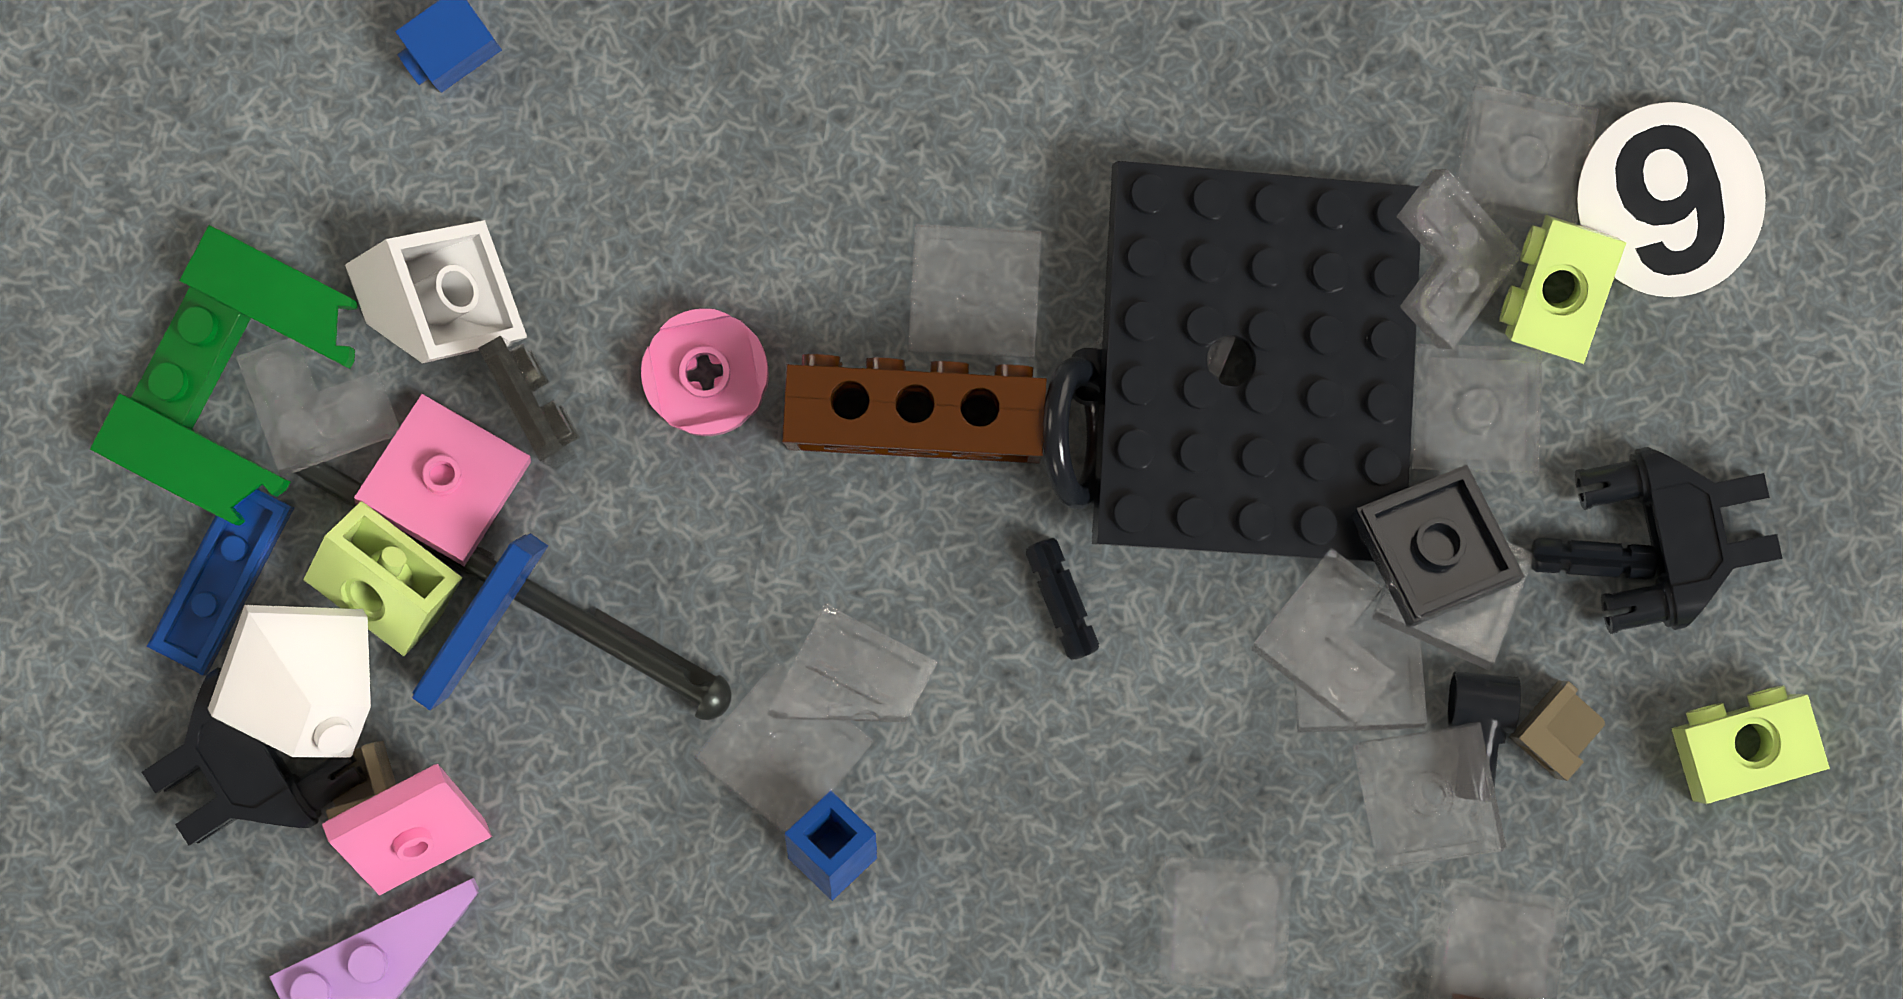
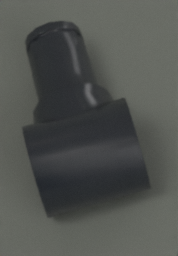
[1447,671,1521,800]

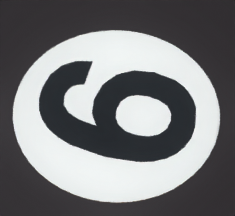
[1577,102,1766,297]

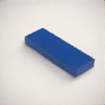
[147,489,295,675]
[412,533,548,710]

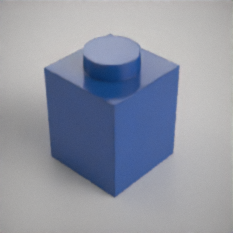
[395,0,502,93]
[784,790,877,901]

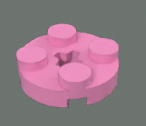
[641,309,769,436]

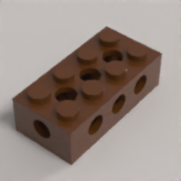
[782,354,1047,464]

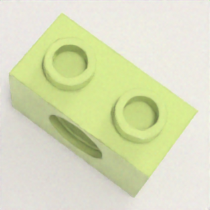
[1500,215,1626,364]
[303,501,462,656]
[1671,685,1830,804]

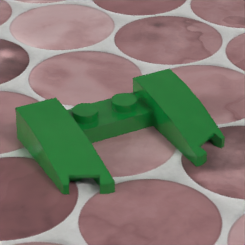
[90,225,358,526]

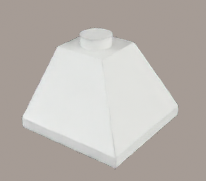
[345,220,527,363]
[208,605,371,757]

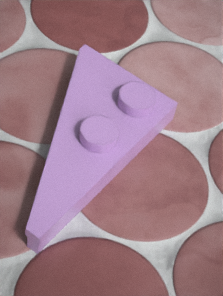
[269,878,479,999]

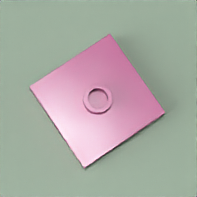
[354,394,531,566]
[322,764,492,896]

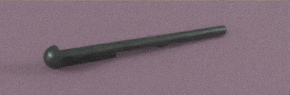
[290,450,732,720]

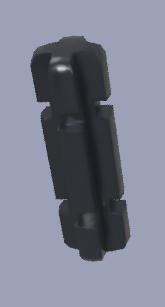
[1026,538,1099,660]
[1530,538,1657,580]

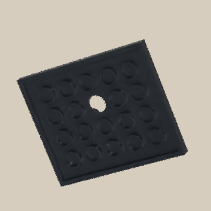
[1092,161,1423,562]

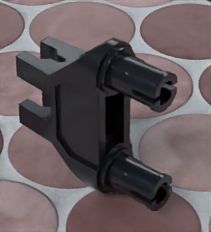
[1575,447,1783,634]
[142,667,367,846]

